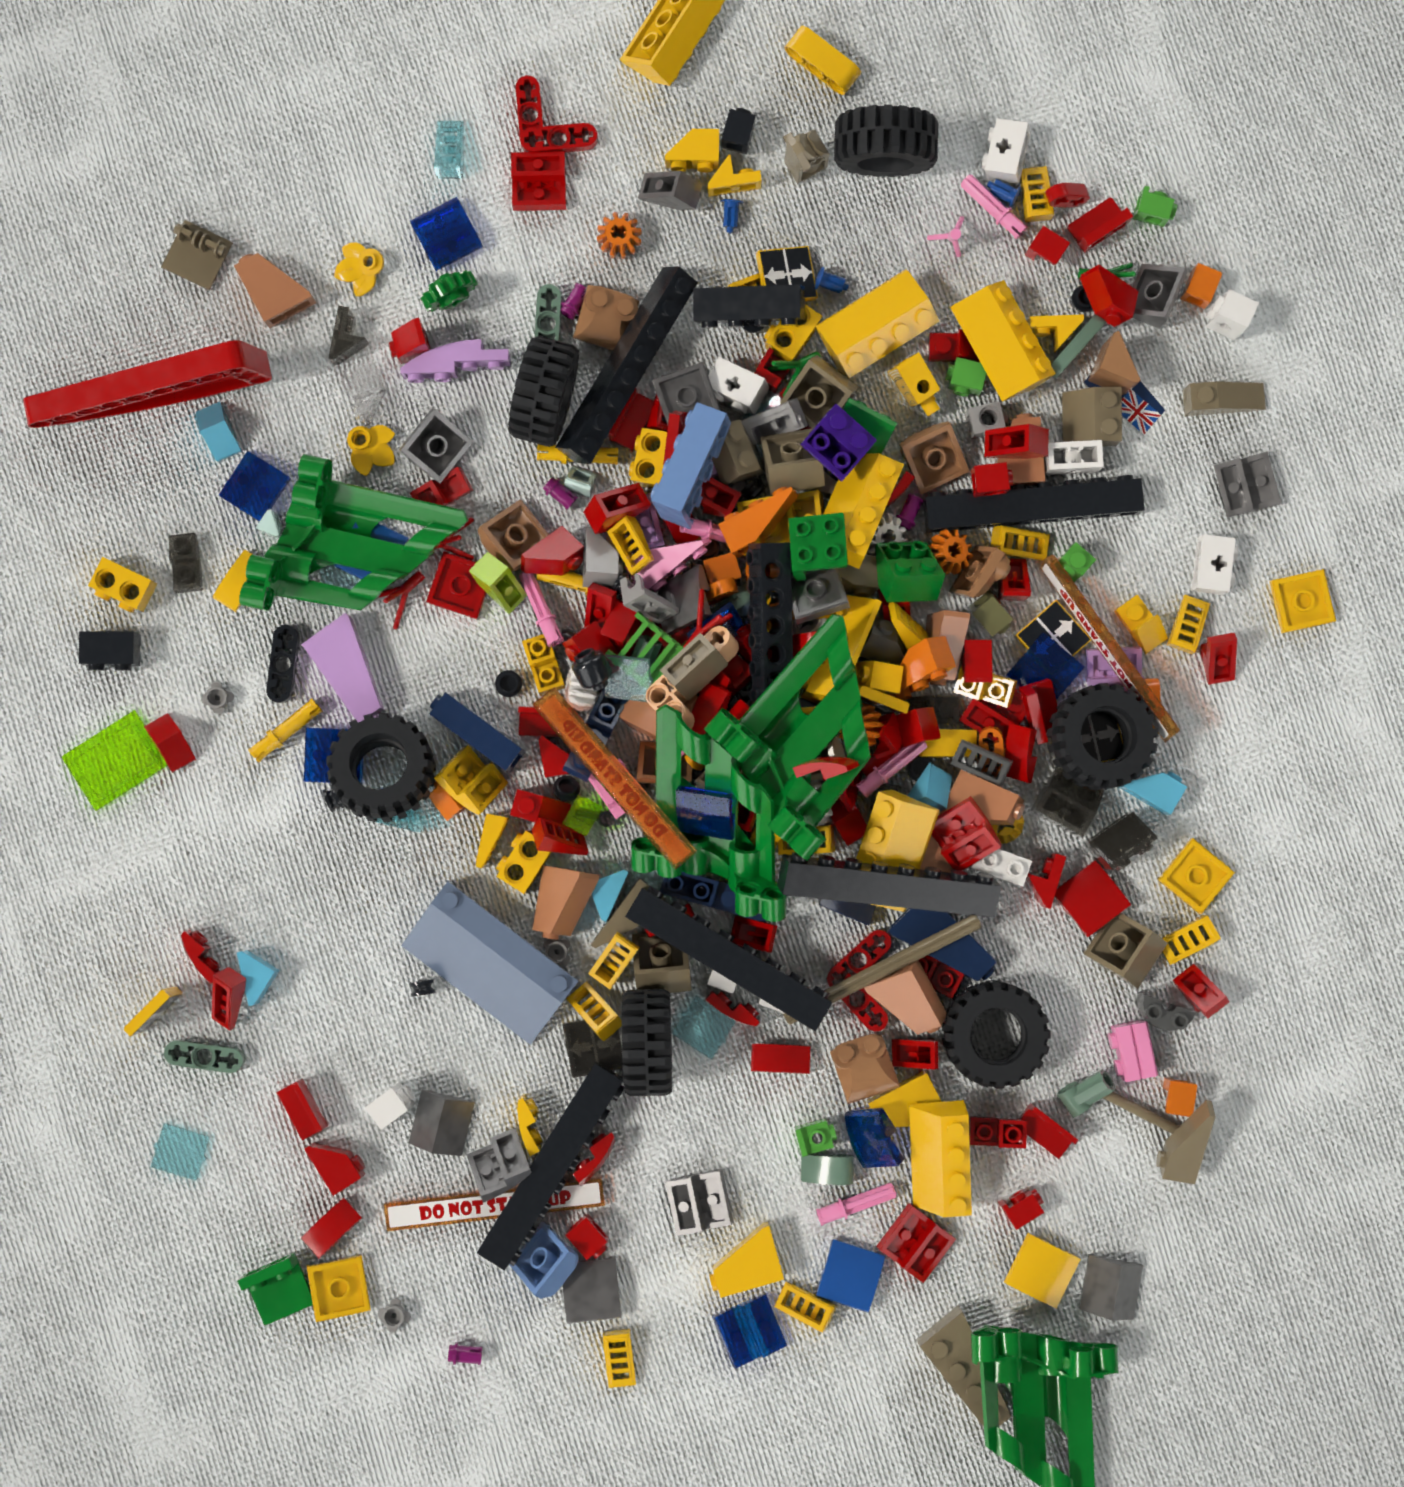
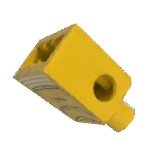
[887,352,941,417]

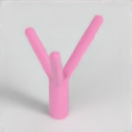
[927,216,964,257]

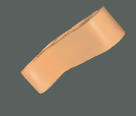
[646,626,739,729]

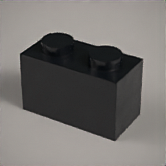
[79,631,141,671]

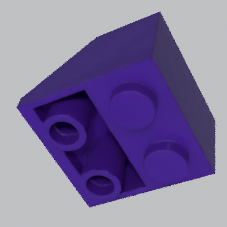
[800,404,877,482]

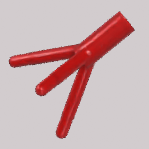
[435,517,474,560]
[379,570,425,630]
[683,589,733,648]

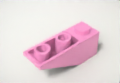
[624,538,712,593]

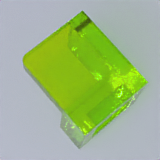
[563,794,602,836]

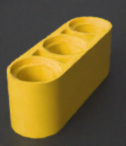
[784,26,861,95]

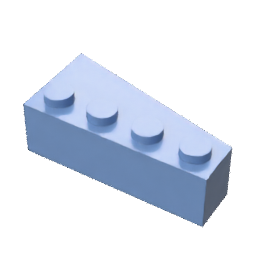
[651,402,731,530]

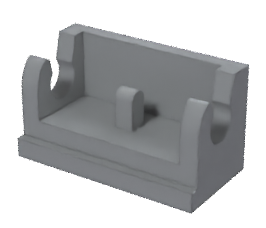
[741,398,808,445]
[620,573,679,624]

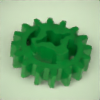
[420,270,478,312]

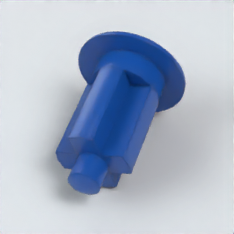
[987,179,1021,207]
[720,199,744,234]
[815,266,849,294]

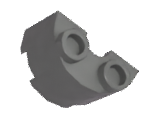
[1136,992,1197,1031]

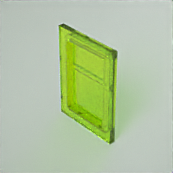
[61,710,167,811]

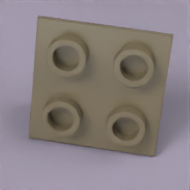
[161,219,233,291]

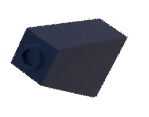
[429,692,526,773]
[886,908,997,981]

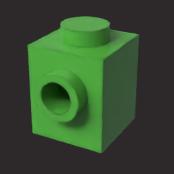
[945,357,986,397]

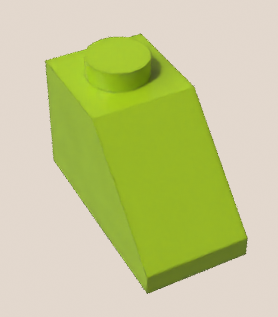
[469,552,527,614]

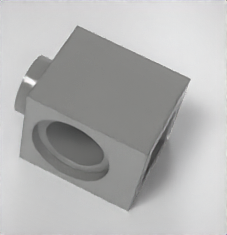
[965,401,1008,439]

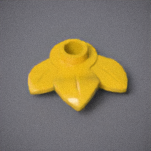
[334,242,384,297]
[347,425,395,476]

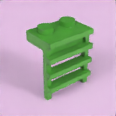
[605,611,687,688]

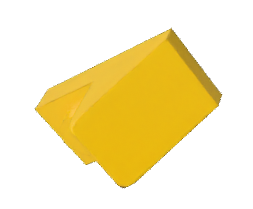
[708,154,762,197]
[1027,314,1084,353]
[1114,594,1168,654]

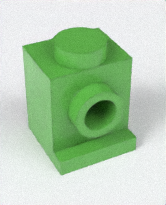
[1133,186,1177,227]
[1053,542,1096,584]
[794,1118,837,1157]

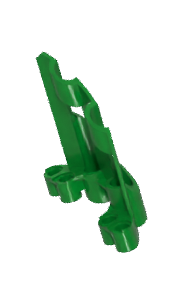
[239,454,469,611]
[704,614,871,861]
[631,704,787,922]
[971,1325,1119,1487]

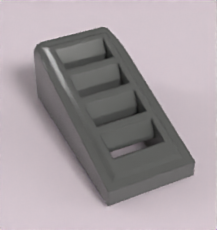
[951,739,1014,787]

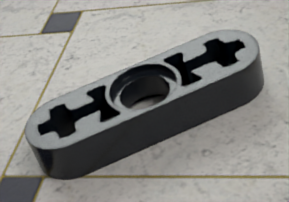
[266,625,300,703]

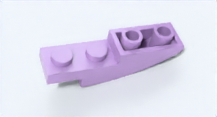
[400,339,511,383]

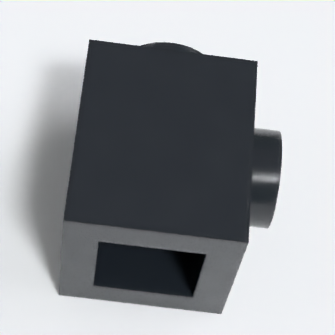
[721,108,756,155]

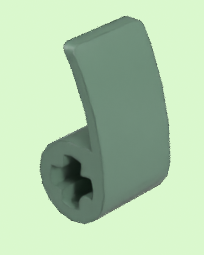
[801,1154,854,1185]

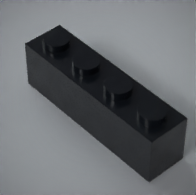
[693,284,805,328]

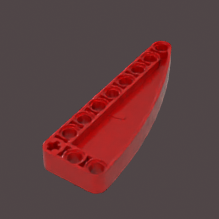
[23,340,272,428]

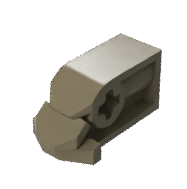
[783,130,830,184]

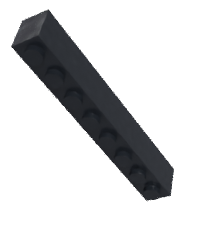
[555,266,698,464]
[923,475,1145,533]
[777,852,1002,917]
[625,886,832,1032]
[477,1061,624,1271]

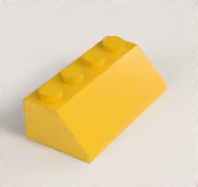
[620,0,725,86]
[815,269,940,378]
[950,280,1056,402]
[823,453,904,569]
[801,595,882,705]
[856,790,940,912]
[909,1100,972,1217]

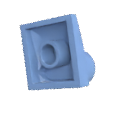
[509,1221,578,1299]

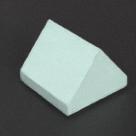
[564,466,597,498]
[256,509,283,539]

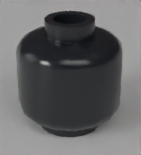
[572,648,613,691]

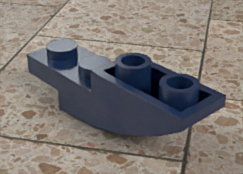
[563,676,632,782]
[660,871,767,923]

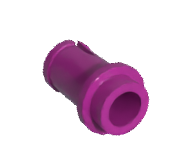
[560,283,586,320]
[543,477,578,510]
[896,494,924,531]
[448,1342,483,1365]

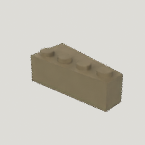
[916,1305,1011,1427]

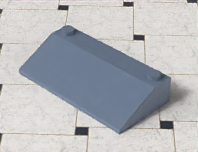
[401,881,580,1045]

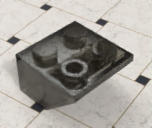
[1031,767,1105,837]
[1084,811,1158,871]

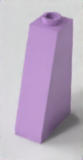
[301,613,384,722]

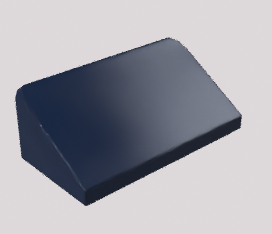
[818,899,876,926]

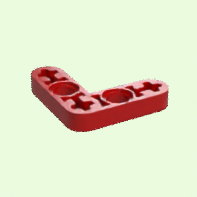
[516,75,598,153]
[826,929,891,1032]

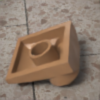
[573,285,639,351]
[899,421,970,495]
[477,499,549,572]
[949,545,1011,598]
[830,1034,900,1104]

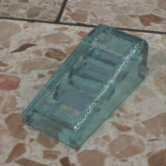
[434,121,464,179]
[376,810,425,832]

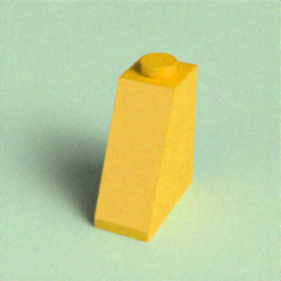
[865,1070,942,1128]
[709,1221,784,1298]

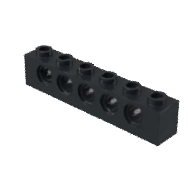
[746,542,793,704]

